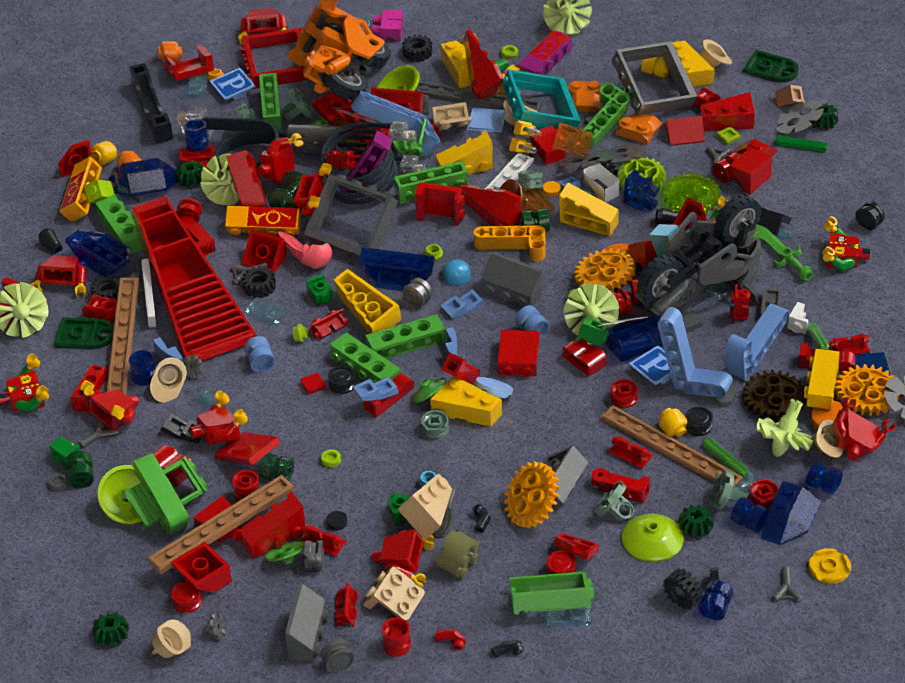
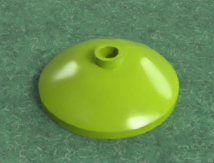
[377,65,420,91]
[97,465,145,525]
[621,514,684,562]

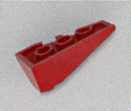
[463,29,504,101]
[459,184,521,226]

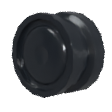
[855,201,885,230]
[328,366,356,395]
[685,407,713,436]

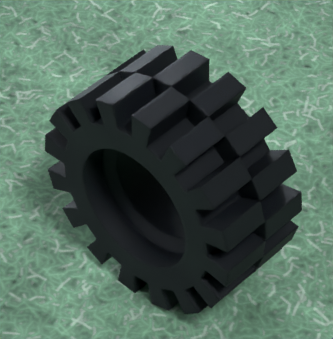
[402,34,433,62]
[241,266,276,298]
[90,274,120,301]
[662,568,703,610]

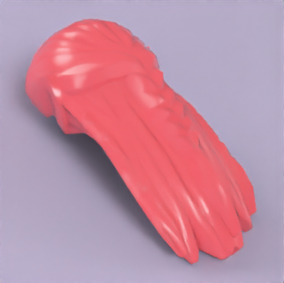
[278,231,332,269]

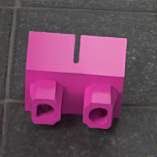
[372,10,403,41]

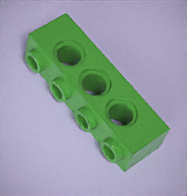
[259,73,282,132]
[95,195,143,256]
[366,314,446,359]
[330,332,401,383]

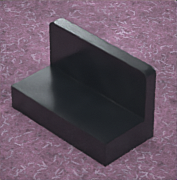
[756,208,792,236]

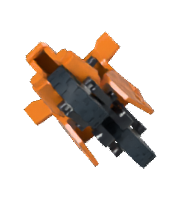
[286,0,391,101]

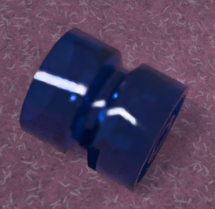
[184,119,209,152]
[129,350,156,386]
[806,460,843,495]
[730,497,770,533]
[698,580,734,621]

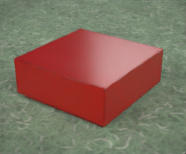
[300,372,326,395]

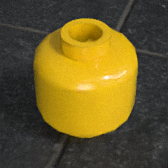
[91,141,117,166]
[658,408,687,438]

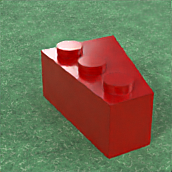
[226,150,268,207]

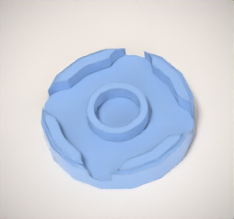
[474,377,513,398]

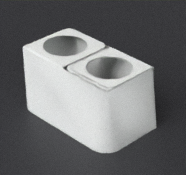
[583,164,619,203]

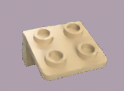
[431,102,473,131]
[363,566,425,621]

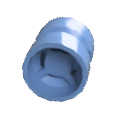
[515,305,550,338]
[244,336,275,372]

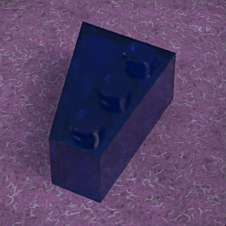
[604,315,663,362]

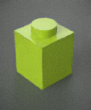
[84,179,114,204]

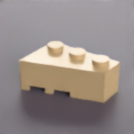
[398,474,452,540]

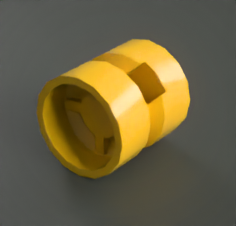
[641,57,669,78]

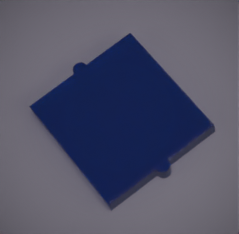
[855,352,891,376]

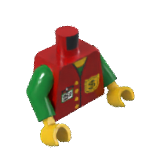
[822,216,870,271]
[0,353,49,413]

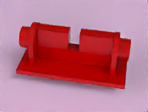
[322,150,361,169]
[730,285,750,324]
[309,308,349,339]
[828,333,870,354]
[608,436,653,469]
[301,525,346,557]
[335,582,358,627]

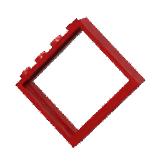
[240,28,310,89]

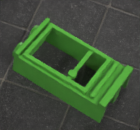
[121,456,207,530]
[510,572,594,615]

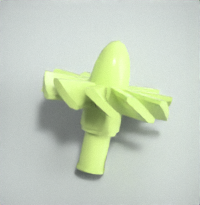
[543,0,592,35]
[200,153,240,205]
[0,282,48,338]
[563,284,619,335]
[755,399,814,457]

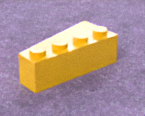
[334,269,402,334]

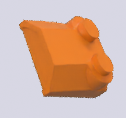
[568,81,602,112]
[616,112,662,145]

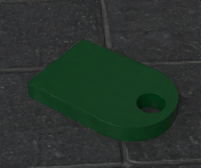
[743,50,799,83]
[55,317,114,349]

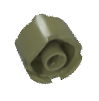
[435,530,481,580]

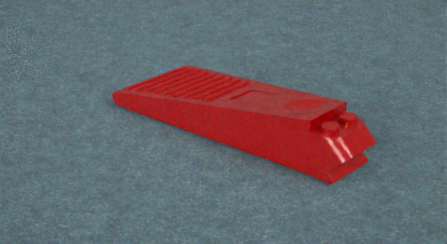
[131,196,257,361]

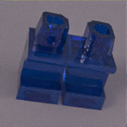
[623,169,659,211]

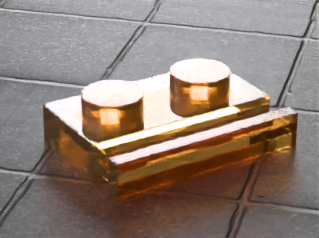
[553,123,593,157]
[521,188,555,212]

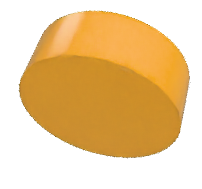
[543,181,561,197]

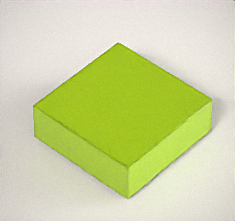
[716,126,741,145]

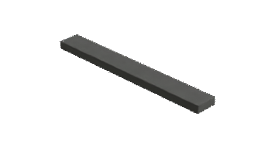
[415,81,542,112]

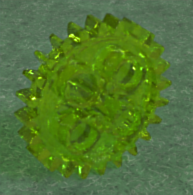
[662,172,721,214]

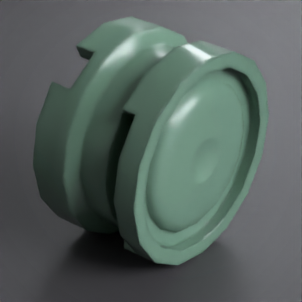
[518,170,543,188]
[421,410,449,440]

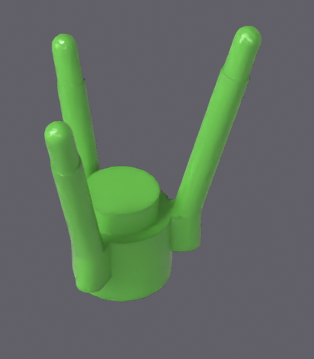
[401,118,427,160]

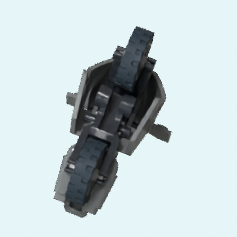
[635,194,762,322]

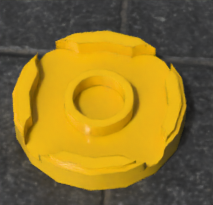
[808,548,851,584]

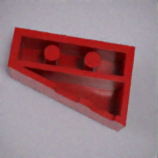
[700,92,755,131]
[239,491,306,558]

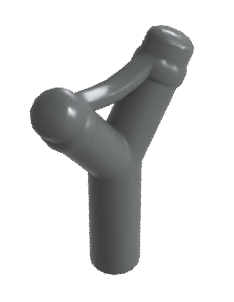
[706,146,731,172]
[231,263,268,285]
[79,421,119,448]
[772,566,803,603]

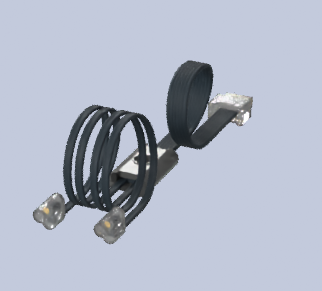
[177,108,428,204]

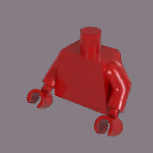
[833,397,897,461]

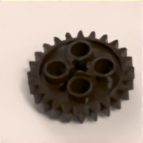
[742,369,807,422]

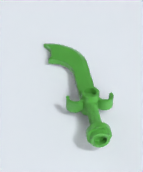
[747,225,813,281]

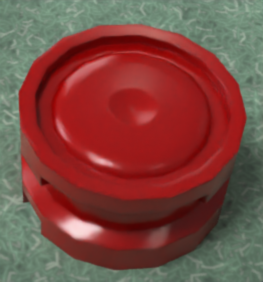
[176,198,202,223]
[612,289,632,318]
[611,379,638,408]
[750,479,779,510]
[547,551,576,574]
[171,581,202,613]

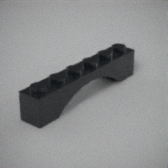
[129,63,173,143]

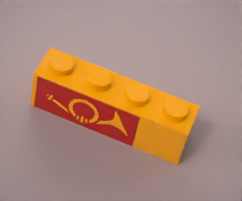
[60,156,102,222]
[225,206,302,236]

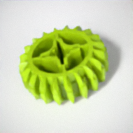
[617,157,666,197]

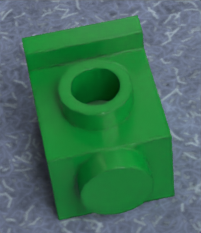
[306,274,334,306]
[576,317,609,345]
[49,437,81,469]
[387,493,409,526]

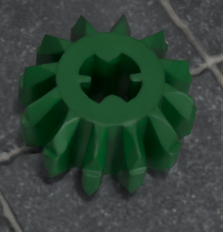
[809,103,839,131]
[176,160,204,188]
[679,504,714,539]
[92,611,129,648]

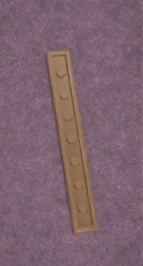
[107,278,139,395]
[601,405,743,487]
[148,475,295,574]

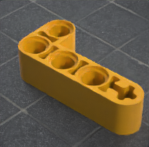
[473,226,545,262]

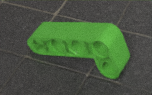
[582,83,629,148]
[132,453,189,537]

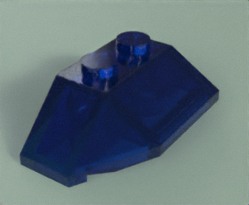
[106,158,178,196]
[65,230,131,277]
[359,247,435,291]
[761,481,821,545]

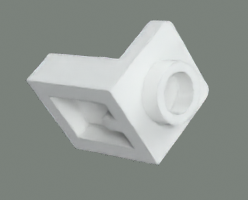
[788,302,808,334]

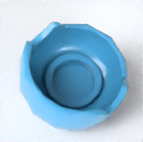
[442,259,471,286]

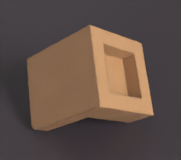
[775,85,804,107]

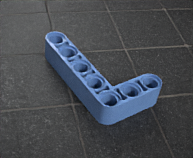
[351,91,440,156]
[726,303,790,381]
[658,307,733,398]

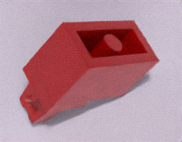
[530,125,569,165]

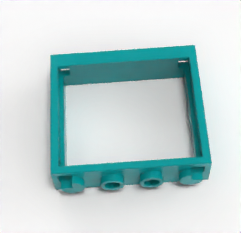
[501,69,581,134]

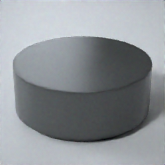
[48,473,69,492]

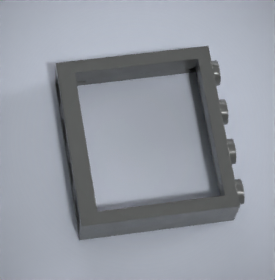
[612,41,697,115]
[304,174,398,261]

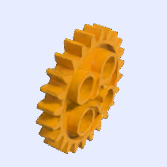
[574,248,636,292]
[835,364,900,416]
[504,461,560,528]

